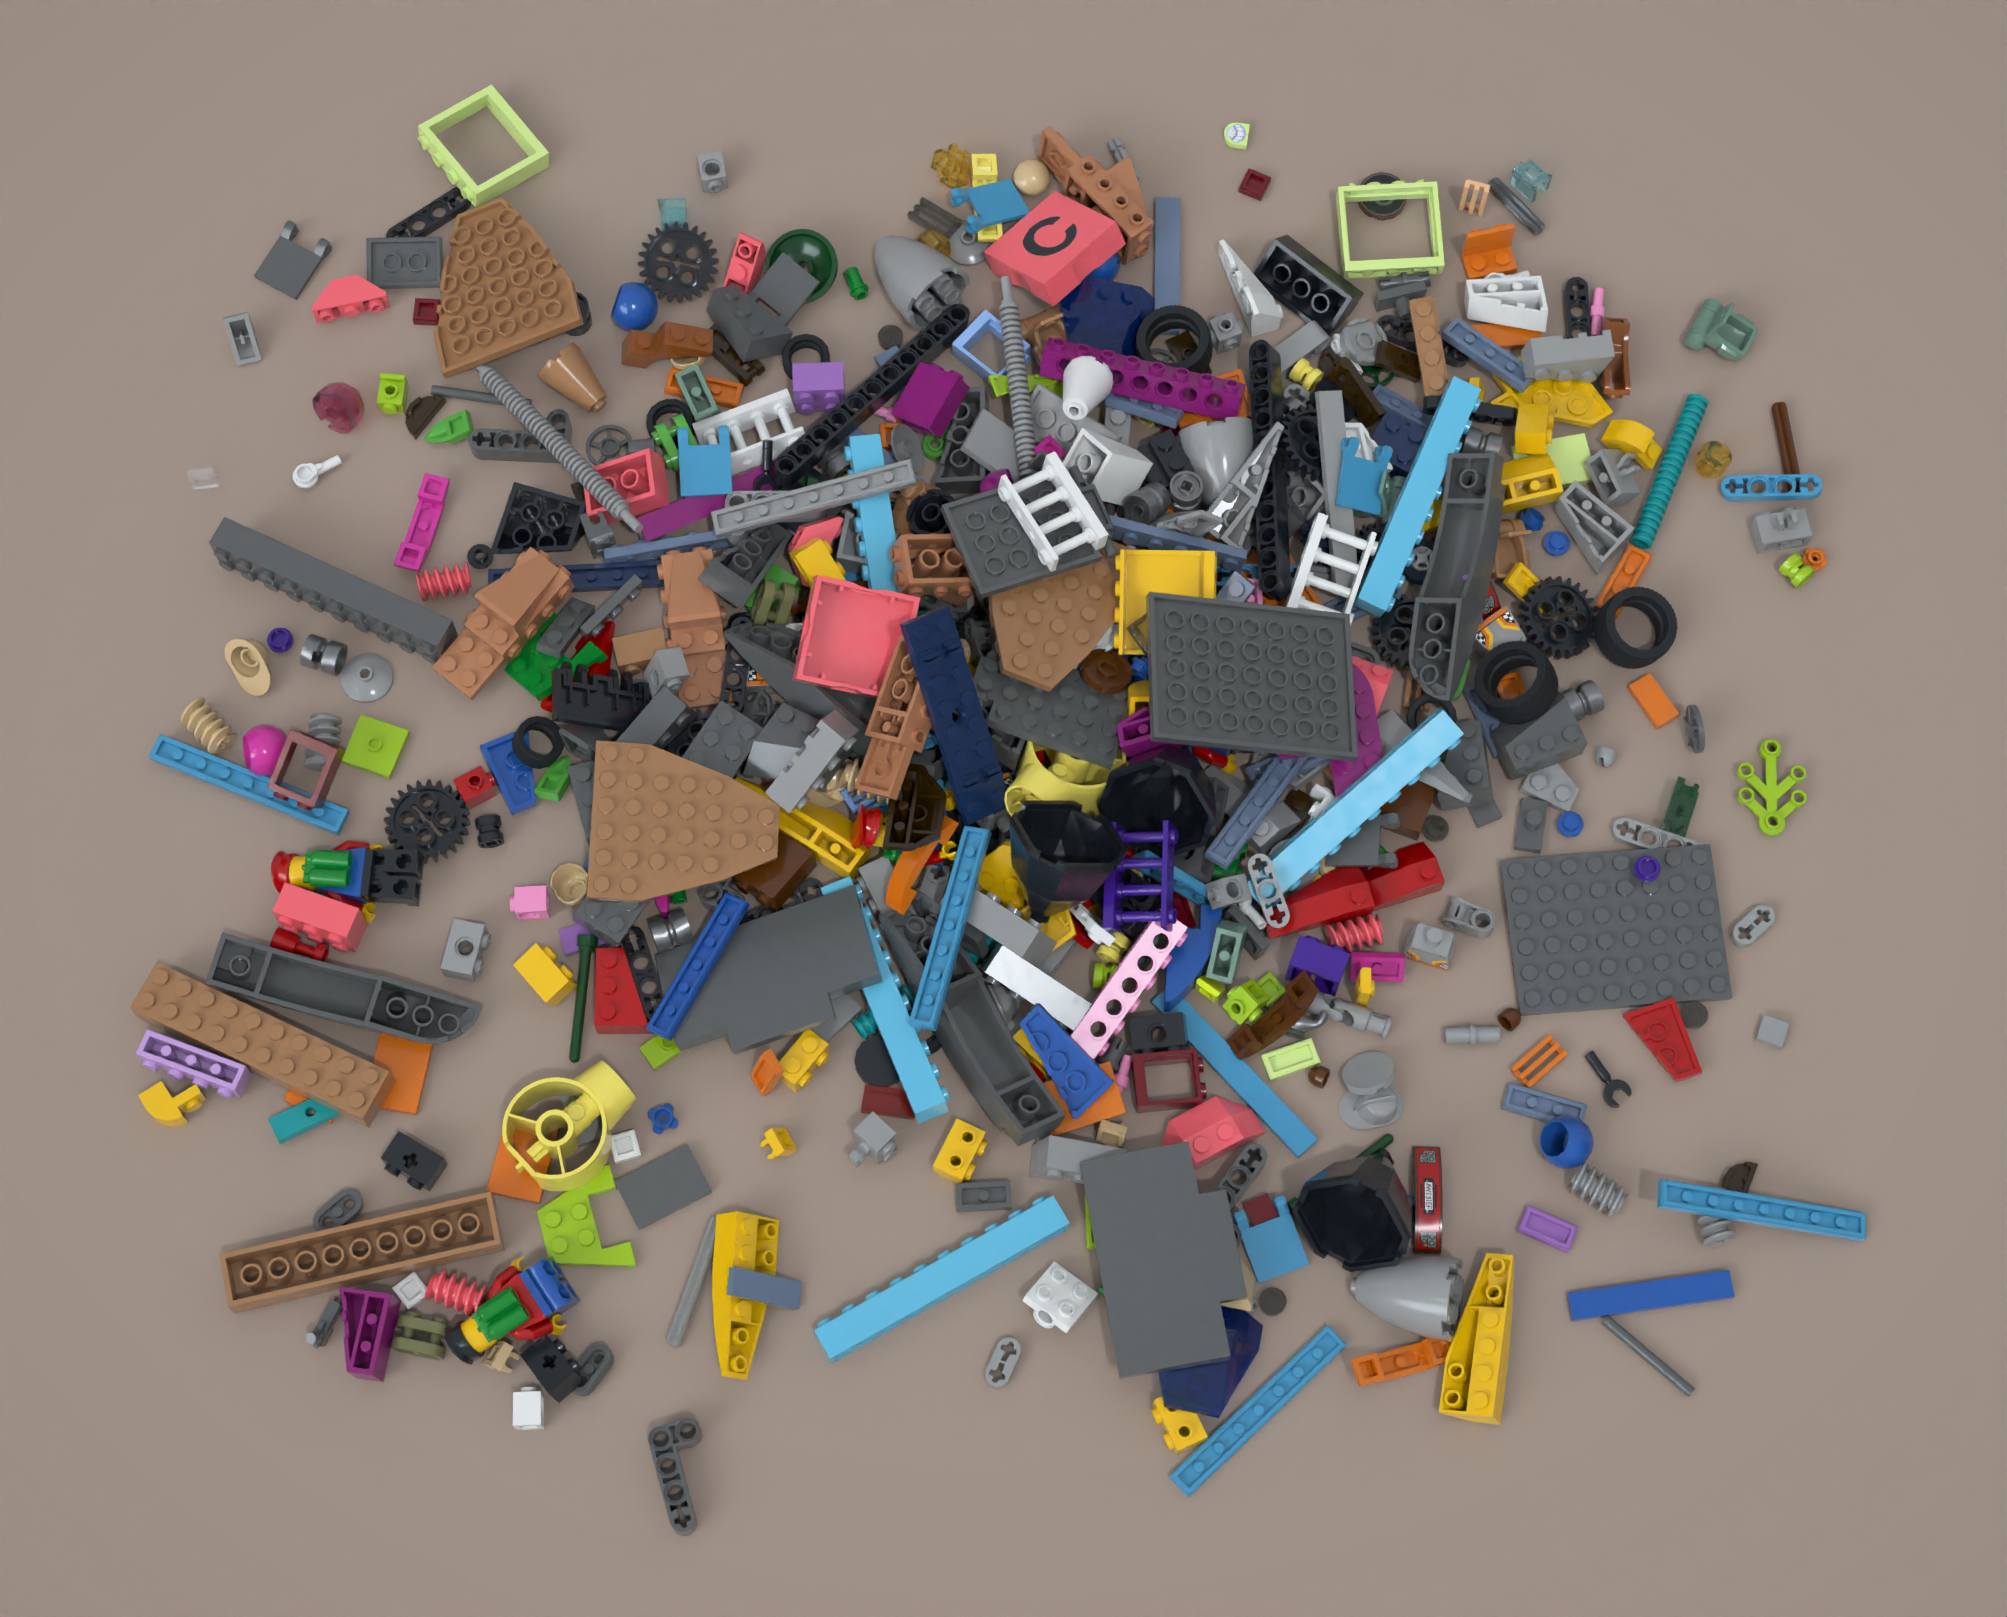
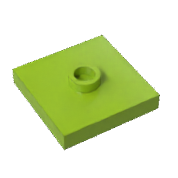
[341,714,410,780]

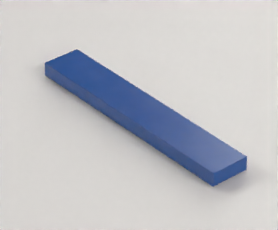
[646,892,750,1042]
[1567,1270,1735,1321]

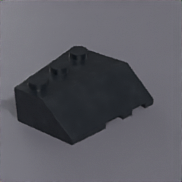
[490,482,587,555]

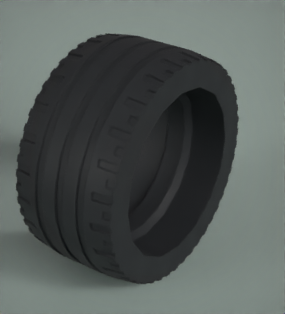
[1136,305,1213,385]
[1594,587,1678,669]
[1474,641,1559,725]

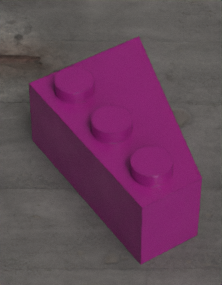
[1117,707,1185,760]
[339,1287,401,1382]

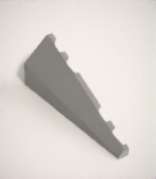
[1206,421,1284,548]
[1377,710,1473,803]

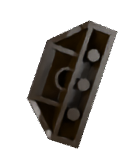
[883,764,947,851]

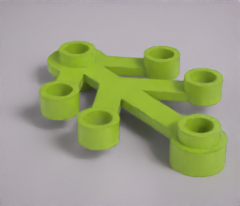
[1737,739,1807,836]

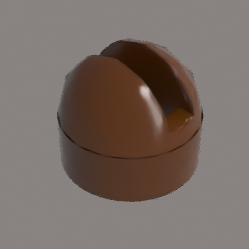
[1497,1008,1521,1032]
[1308,1065,1330,1089]

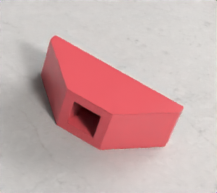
[723,232,767,294]
[312,275,390,322]
[787,515,844,587]

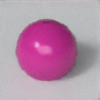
[243,725,287,776]

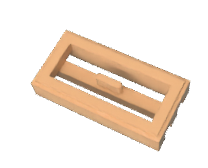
[1458,179,1490,217]

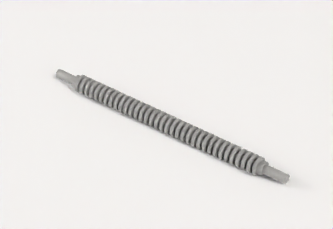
[999,276,1039,480]
[474,364,643,533]

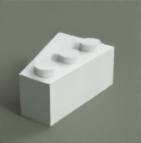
[1464,276,1548,332]

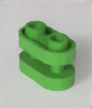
[651,413,698,472]

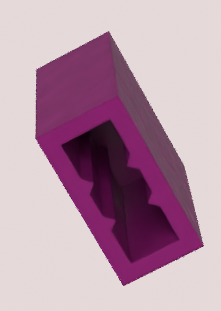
[891,362,970,439]

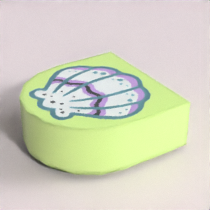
[1224,123,1250,150]

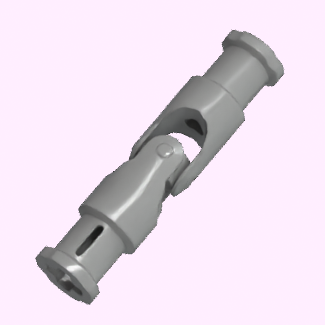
[1287,991,1393,1039]

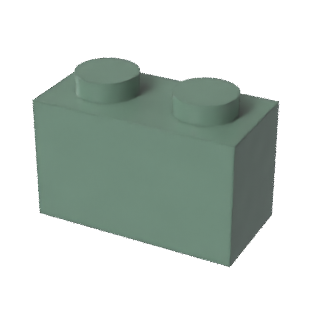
[674,364,721,422]
[1206,919,1248,984]

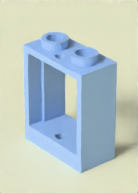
[952,309,1031,383]

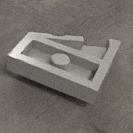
[1520,763,1579,813]

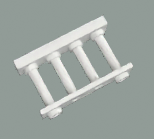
[692,389,805,475]
[998,451,1109,572]
[1284,513,1378,626]

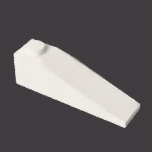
[1218,240,1283,337]

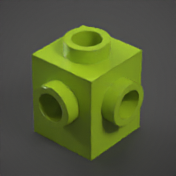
[1222,979,1271,1025]

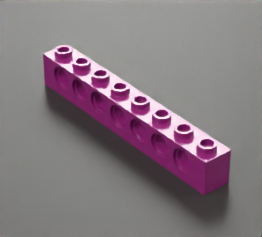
[1039,337,1246,420]

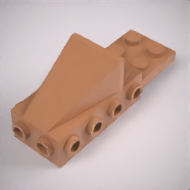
[1037,125,1154,265]
[890,533,977,606]
[432,547,575,701]
[657,547,733,709]
[854,635,953,800]

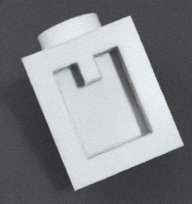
[1307,784,1335,824]

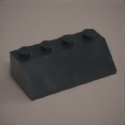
[1254,235,1364,336]

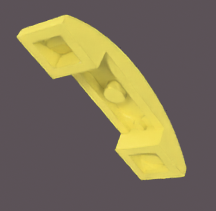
[971,154,1003,242]

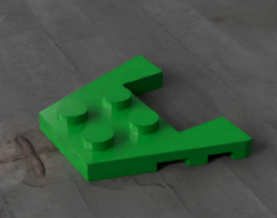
[505,612,608,702]

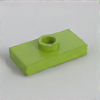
[639,1036,684,1071]

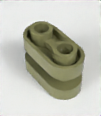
[750,579,798,626]
[390,1311,451,1361]

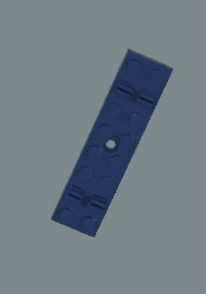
[900,605,1007,825]

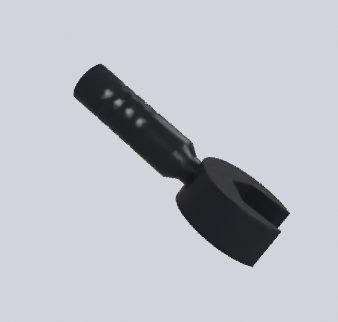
[753,440,780,491]
[1584,1051,1632,1108]

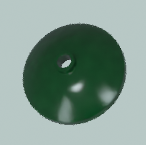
[764,229,838,303]

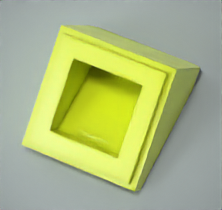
[1195,974,1227,1003]

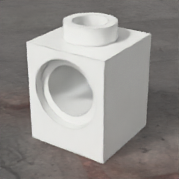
[513,1387,544,1430]

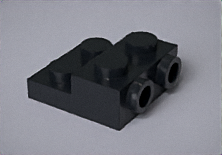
[1136,429,1194,490]

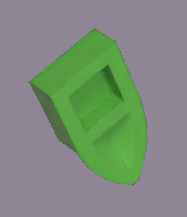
[424,409,474,444]
[534,755,571,801]

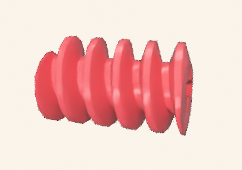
[416,562,472,601]
[1325,914,1383,953]
[425,1268,487,1316]

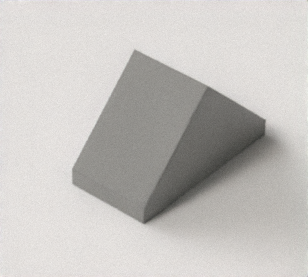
[223,312,262,366]

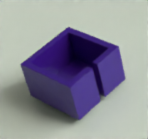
[1285,935,1350,997]

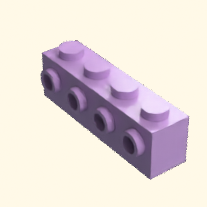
[136,1029,252,1099]

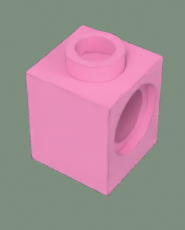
[510,885,550,920]

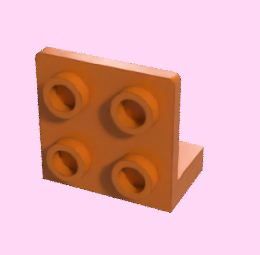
[1460,224,1517,280]

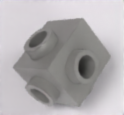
[1208,312,1244,355]

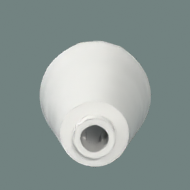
[1063,356,1114,420]

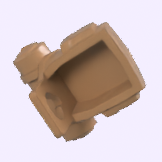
[1020,305,1078,367]
[889,479,940,537]
[1491,519,1532,579]

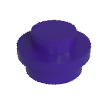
[267,628,294,653]
[1633,855,1661,882]

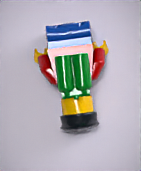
[445,1256,581,1365]

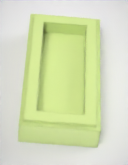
[1261,1038,1321,1081]

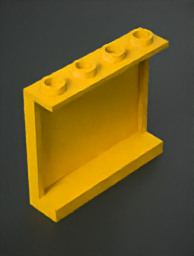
[1114,549,1217,655]

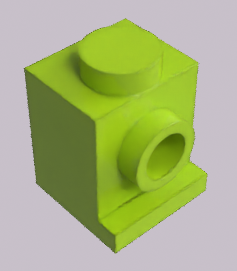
[377,373,409,415]

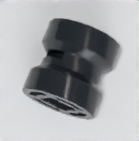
[475,814,504,848]

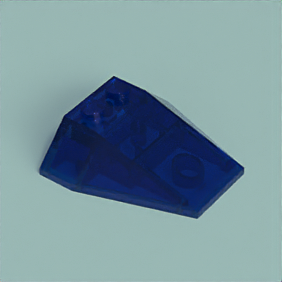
[1059,277,1155,374]
[1158,1306,1263,1418]

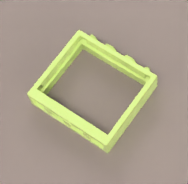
[417,84,549,207]
[1336,179,1445,280]

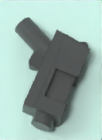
[306,1297,343,1349]

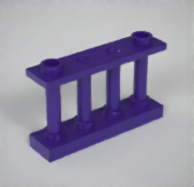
[1103,820,1178,933]

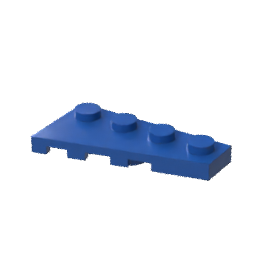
[1019,1004,1114,1120]

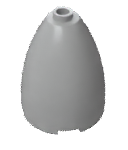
[875,235,969,330]
[1178,417,1253,508]
[1351,1257,1464,1342]

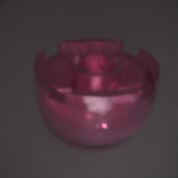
[312,382,365,434]

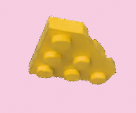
[947,841,1026,911]

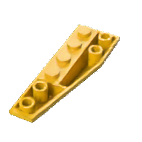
[1421,452,1563,533]
[735,777,876,880]
[712,1211,779,1380]
[1439,1253,1515,1425]

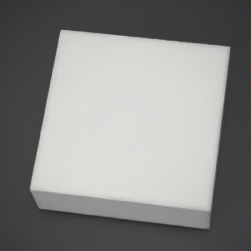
[611,1129,642,1164]
[392,1272,427,1311]

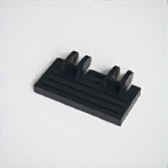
[552,661,649,732]

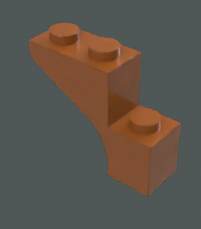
[1598,317,1631,399]
[622,321,713,369]

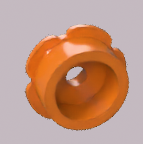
[1802,548,1827,572]

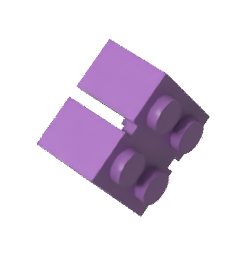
[792,362,845,415]

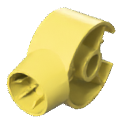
[1004,741,1126,818]
[502,1060,637,1191]

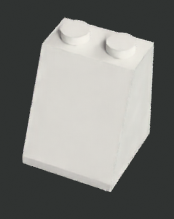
[1063,428,1153,506]

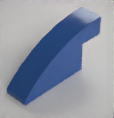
[1164,905,1222,1011]

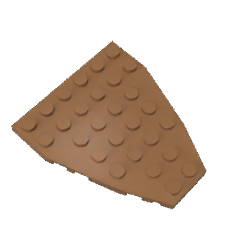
[434,197,584,378]
[989,541,1134,692]
[586,740,780,903]

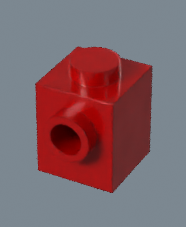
[453,766,497,810]

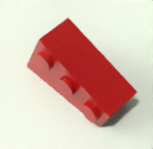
[594,948,651,1034]

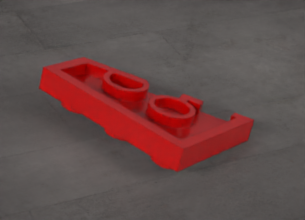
[1623,997,1702,1082]

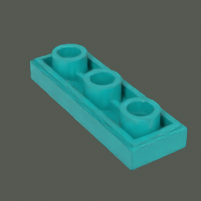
[268,1099,341,1144]

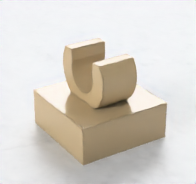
[1095,1118,1128,1148]
[482,1340,520,1373]

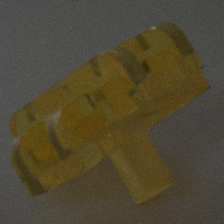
[931,143,971,189]

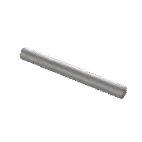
[666,1216,716,1347]

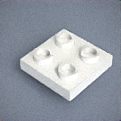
[1023,1261,1098,1333]

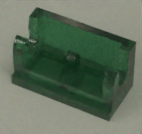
[1659,776,1699,837]

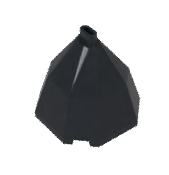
[1099,745,1217,858]
[1010,800,1128,923]
[1292,1149,1412,1272]

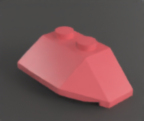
[1162,1096,1265,1171]

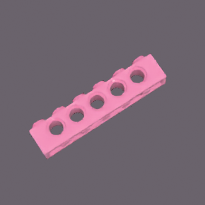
[1070,908,1188,1059]

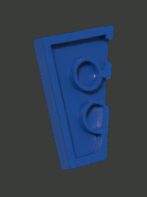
[480,731,536,816]

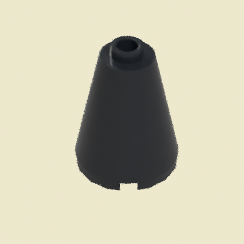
[907,489,955,534]

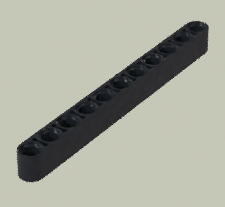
[774,303,970,487]
[1249,339,1291,601]

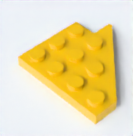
[1490,335,1613,428]

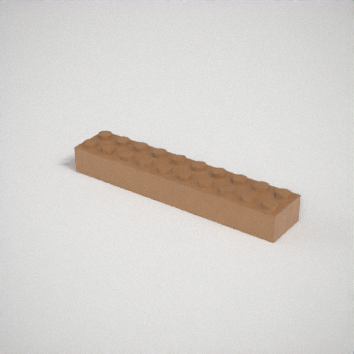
[130,962,395,1128]
[219,1191,505,1313]

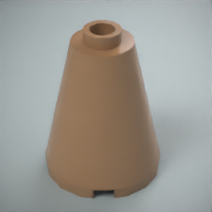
[538,342,607,413]

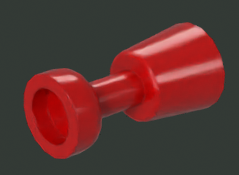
[270,927,330,962]

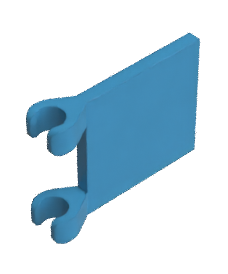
[950,179,1030,234]
[677,425,732,497]
[1336,437,1393,515]
[1232,1196,1309,1283]

